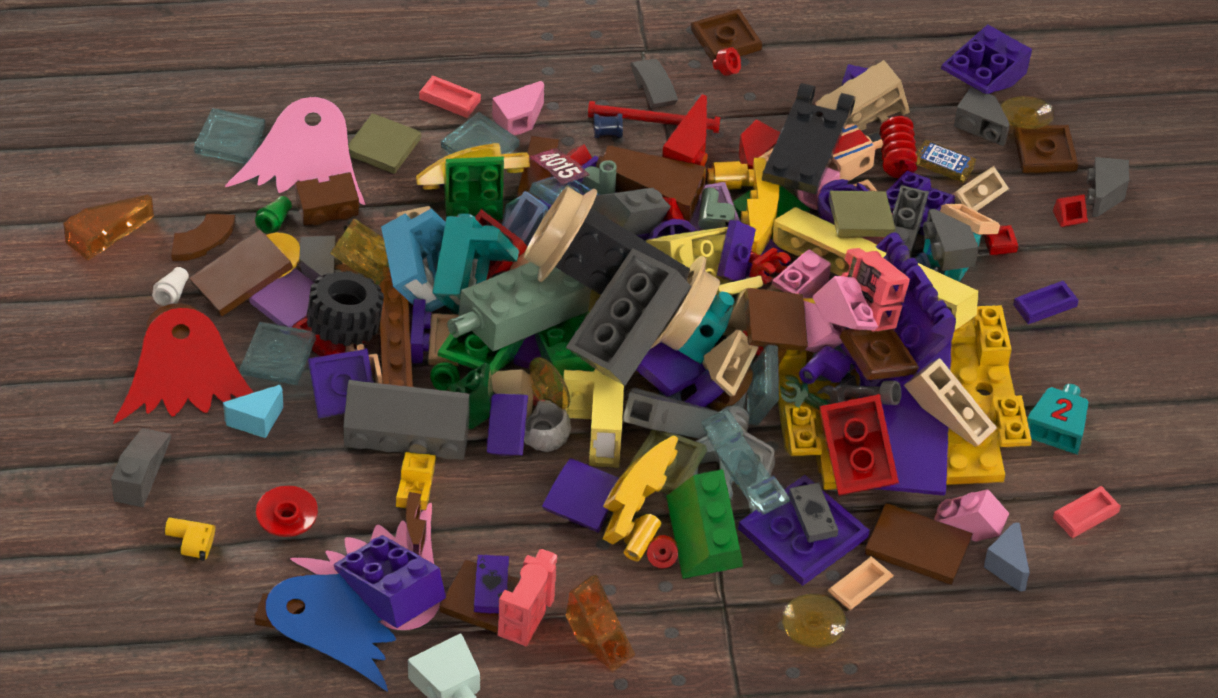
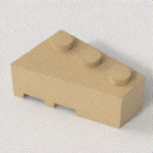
[815,60,910,130]

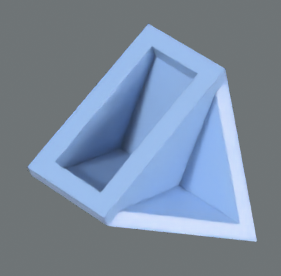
[502,191,548,246]

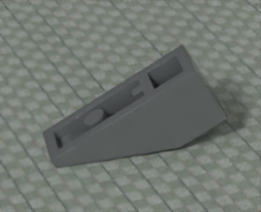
[111,428,172,507]

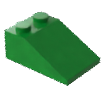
[437,331,525,375]

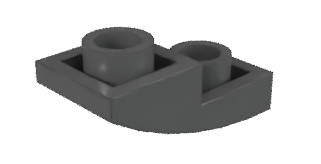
[630,59,678,109]

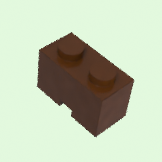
[295,172,359,226]

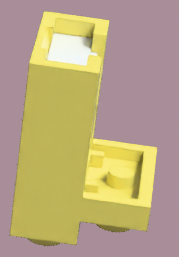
[562,369,624,468]

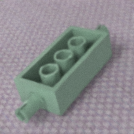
[447,262,591,351]

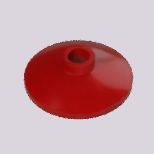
[256,486,318,537]

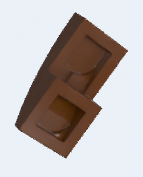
[406,492,426,556]

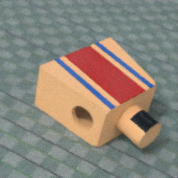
[828,124,883,181]

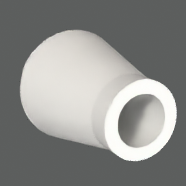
[152,267,189,306]

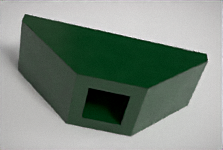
[446,362,493,429]

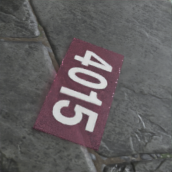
[529,148,590,185]

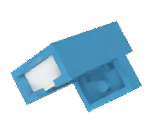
[381,208,446,312]

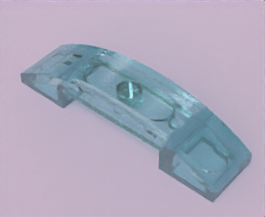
[701,408,790,515]

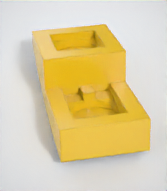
[396,452,436,510]

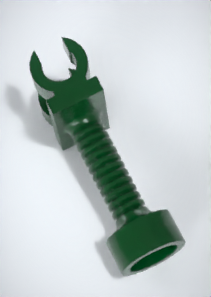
[780,375,830,410]

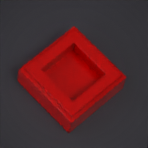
[983,225,1018,255]

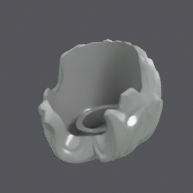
[524,400,572,452]

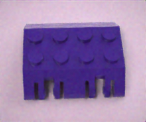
[840,232,956,387]

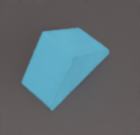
[223,385,283,438]

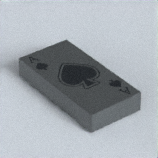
[789,482,838,543]

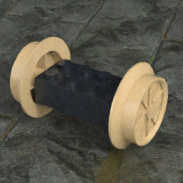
[524,186,720,351]

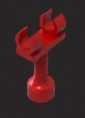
[749,247,791,284]

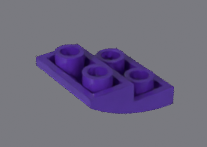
[886,171,955,236]
[542,458,619,533]

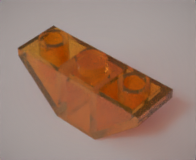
[566,575,635,672]

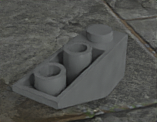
[892,185,929,259]
[622,388,720,439]

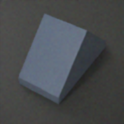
[984,523,1030,591]

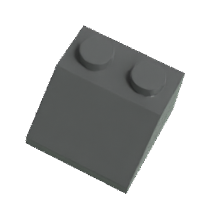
[591,188,670,236]

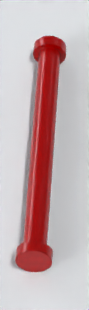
[588,101,721,133]

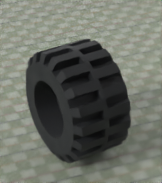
[306,270,384,346]

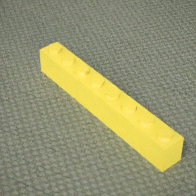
[773,207,978,330]

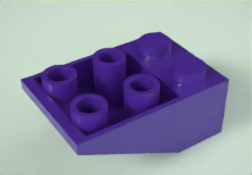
[941,24,1032,94]
[334,535,446,628]

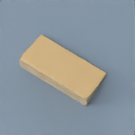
[952,166,1009,211]

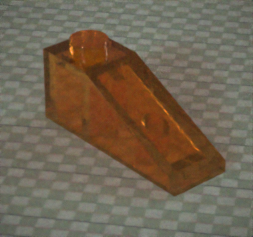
[63,194,154,261]

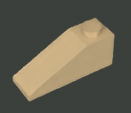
[904,358,996,447]

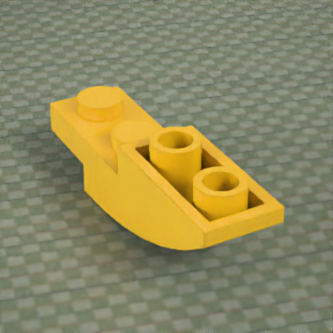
[416,143,530,189]
[741,158,779,255]
[603,435,679,544]

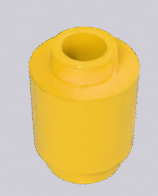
[707,161,748,190]

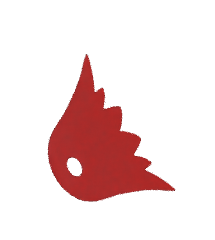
[113,308,254,424]

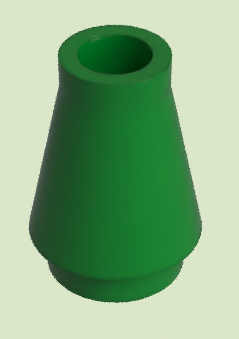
[255,196,292,234]

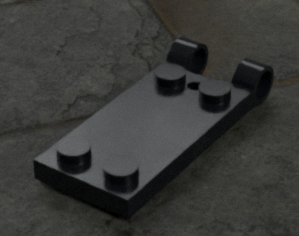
[762,83,856,194]

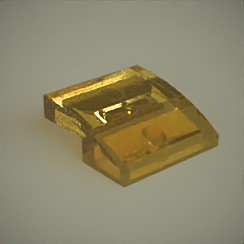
[330,219,390,285]

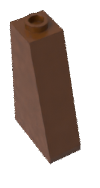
[596,145,706,223]

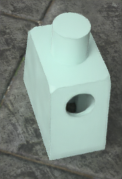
[408,633,480,698]

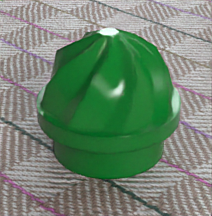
[430,362,460,391]

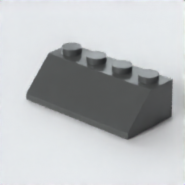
[566,248,692,386]
[343,380,469,460]

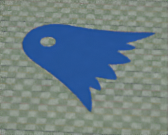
[265,574,396,692]

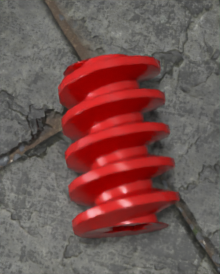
[879,116,917,178]

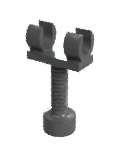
[817,375,901,405]

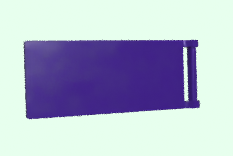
[859,341,951,495]

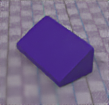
[487,393,528,456]

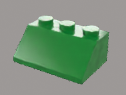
[666,469,744,579]

